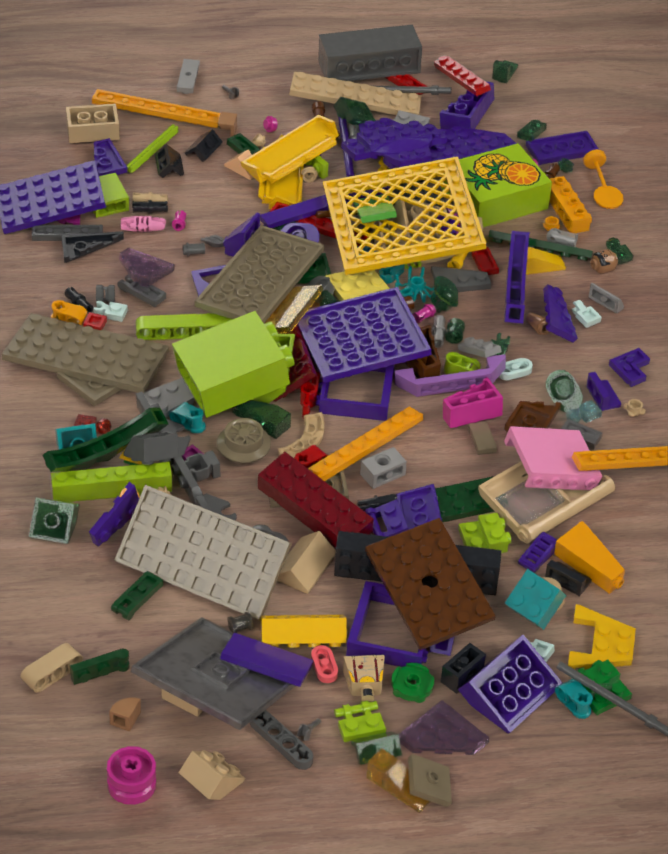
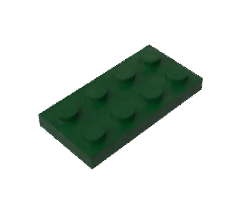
[435,476,508,523]

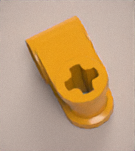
[51,300,88,325]

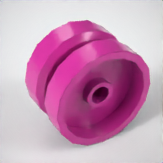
[107,746,156,805]

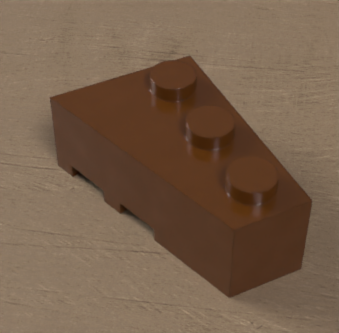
[405,325,441,379]

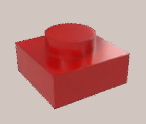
[83,312,107,330]

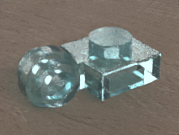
[566,400,602,423]

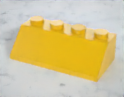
[261,614,347,648]

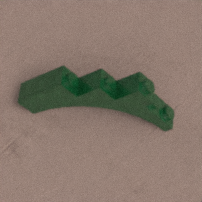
[42,407,169,472]

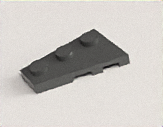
[431,266,491,294]

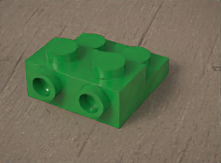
[577,660,632,715]

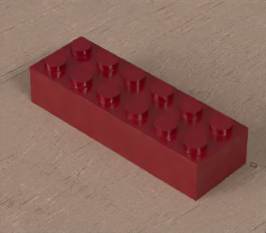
[258,452,374,549]

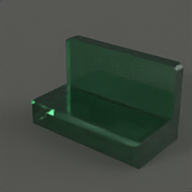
[350,731,402,765]

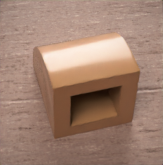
[109,697,141,731]

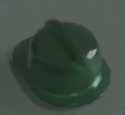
[430,276,458,313]
[546,370,583,412]

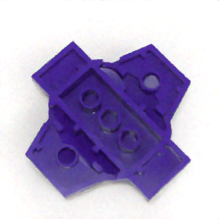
[341,118,447,167]

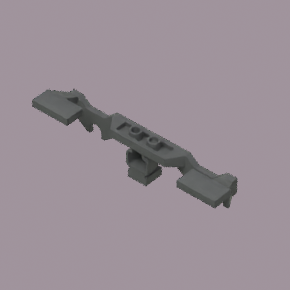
[136,392,237,521]

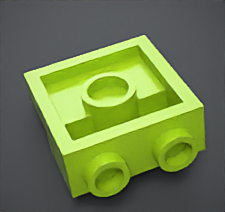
[458,513,511,553]

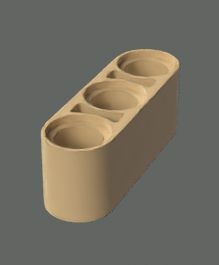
[20,643,83,693]

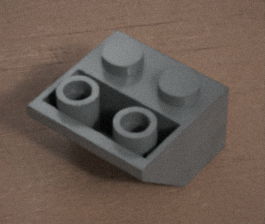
[124,431,178,465]

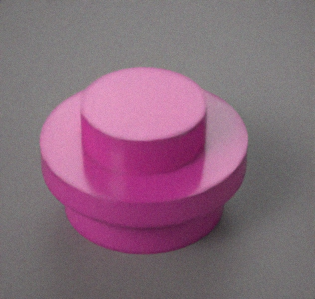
[263,116,278,133]

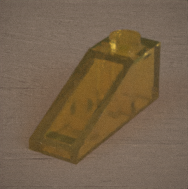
[367,748,430,813]

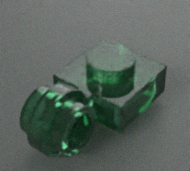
[606,237,633,265]

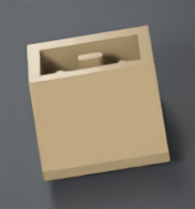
[178,750,245,800]

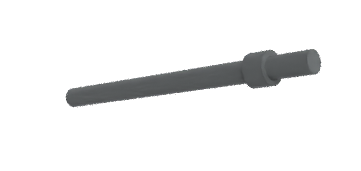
[369,85,452,95]
[556,661,668,736]

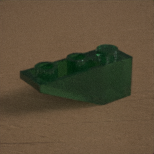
[232,400,291,439]

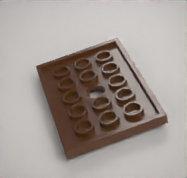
[365,518,496,650]

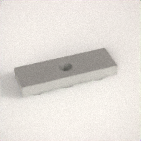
[177,59,200,94]
[458,337,502,358]

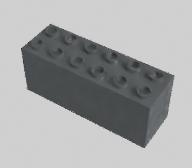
[318,24,422,81]

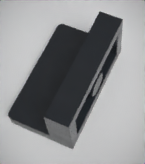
[184,129,223,162]
[154,144,184,178]
[545,560,592,597]

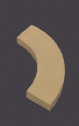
[278,412,324,458]

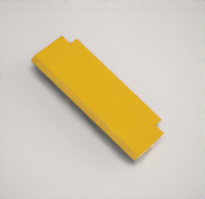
[241,115,339,184]
[258,134,304,209]

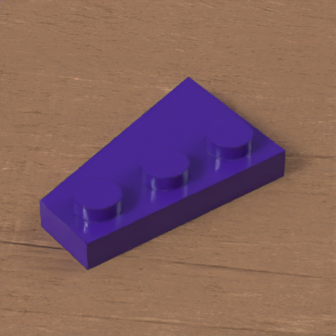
[94,138,127,176]
[89,481,139,547]

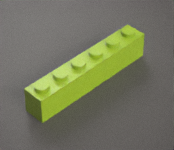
[51,462,172,504]

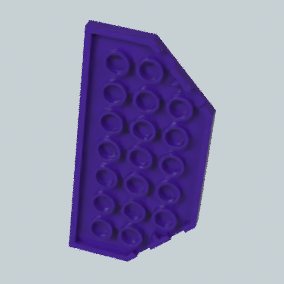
[383,126,517,169]

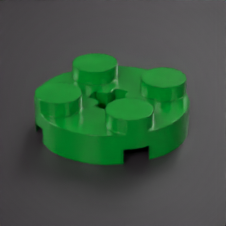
[391,663,434,703]

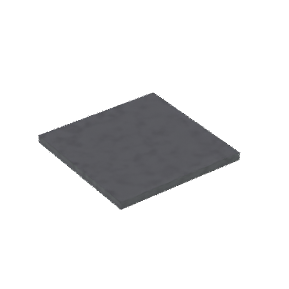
[131,617,295,730]

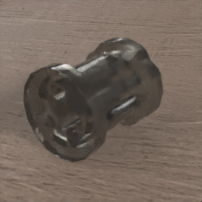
[227,611,254,633]

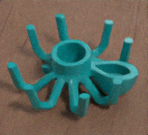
[395,266,440,303]

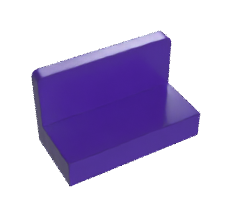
[586,372,622,411]

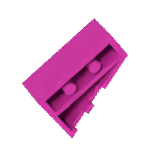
[443,377,503,428]

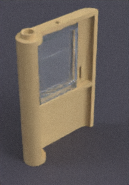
[478,461,615,543]

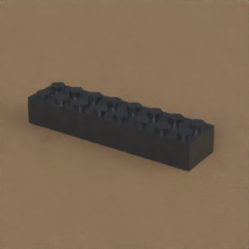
[334,531,502,596]

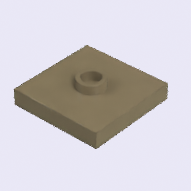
[408,754,452,807]

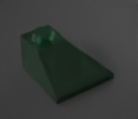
[29,497,80,544]

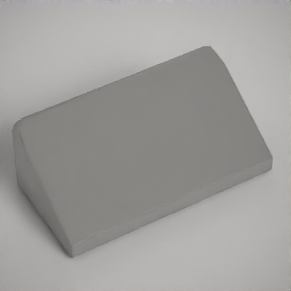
[589,283,624,314]

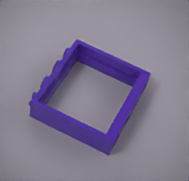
[316,365,394,421]
[346,581,431,667]

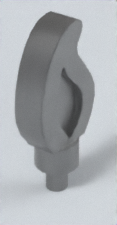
[201,235,225,247]

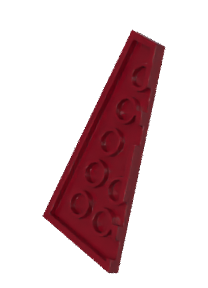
[273,314,317,402]

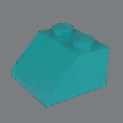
[55,423,97,463]

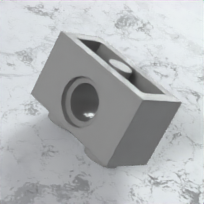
[360,447,407,489]

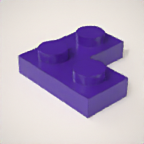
[609,348,650,387]

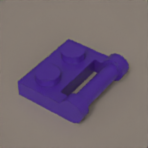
[364,499,409,537]

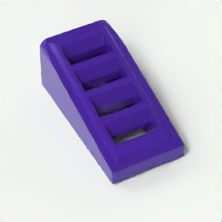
[518,532,557,573]

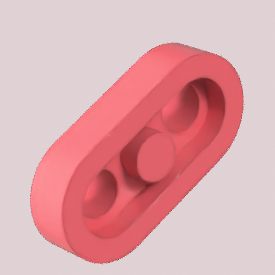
[311,645,338,683]

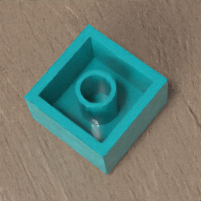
[505,569,567,630]

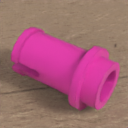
[172,210,186,231]
[412,304,436,323]

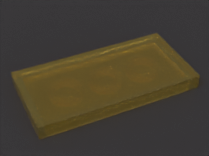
[265,285,323,333]

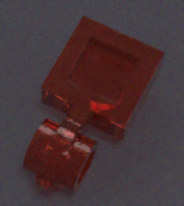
[74,414,112,435]

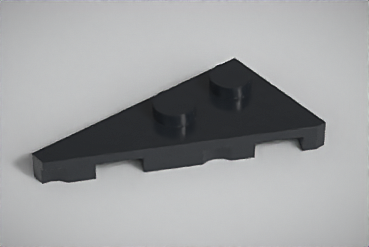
[62,231,124,263]

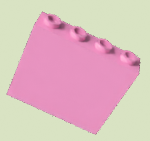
[504,426,602,490]

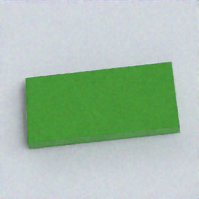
[353,194,397,223]

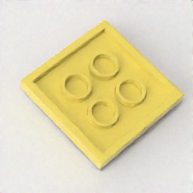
[326,270,390,301]

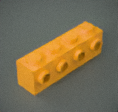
[549,176,592,233]

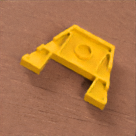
[568,604,636,670]

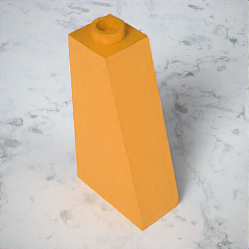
[554,521,625,594]

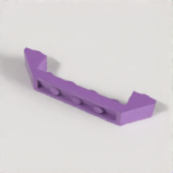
[394,354,506,397]

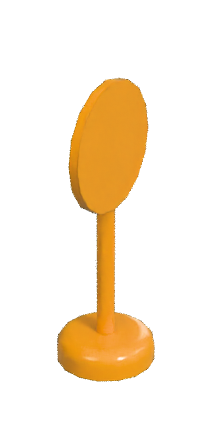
[583,149,624,209]

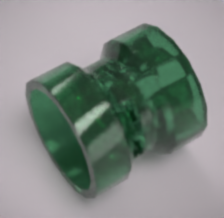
[445,318,465,344]

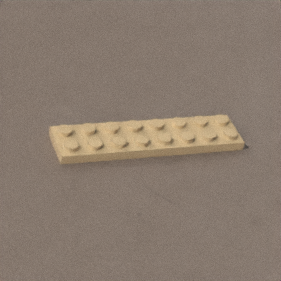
[289,72,422,115]

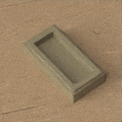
[468,421,497,455]

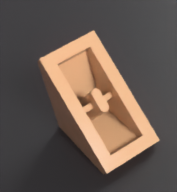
[224,149,254,180]

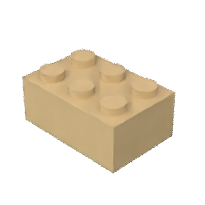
[66,104,120,143]

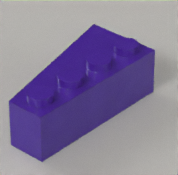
[440,81,495,130]

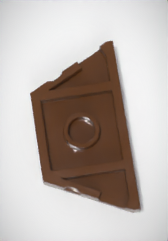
[504,401,561,432]

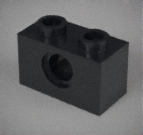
[440,643,486,694]

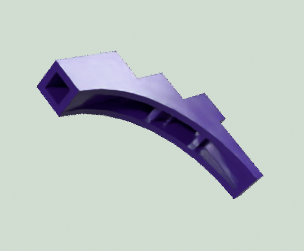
[504,231,530,324]

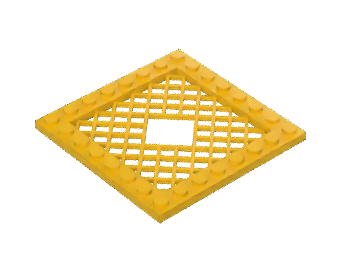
[323,157,486,275]

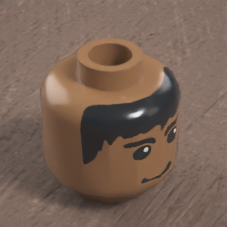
[590,249,618,274]

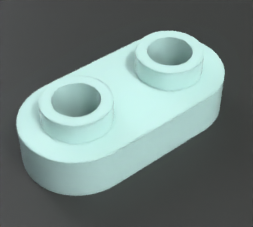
[499,358,533,380]

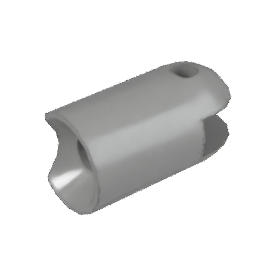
[546,228,578,247]

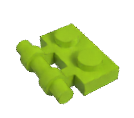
[334,701,386,742]

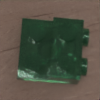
[333,97,376,125]

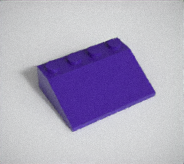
[458,635,563,734]

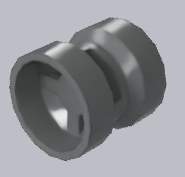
[96,285,115,303]

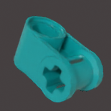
[169,402,206,433]
[555,679,593,719]

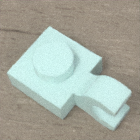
[572,300,602,328]

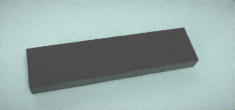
[32,225,103,241]

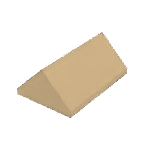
[277,531,336,594]

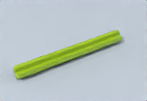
[126,124,179,173]

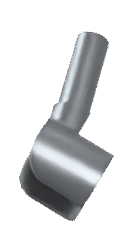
[222,85,239,99]
[297,718,321,741]

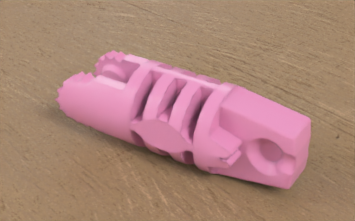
[121,216,166,232]

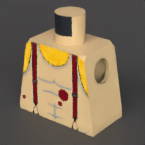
[343,655,385,702]

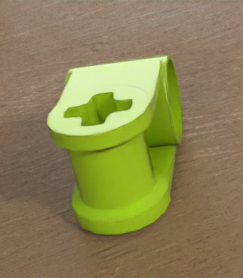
[443,352,481,375]

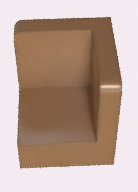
[218,112,237,137]

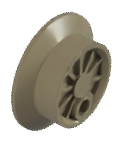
[217,418,271,463]

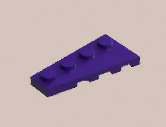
[543,284,578,343]

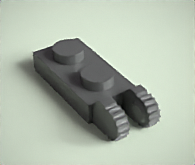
[117,274,166,307]

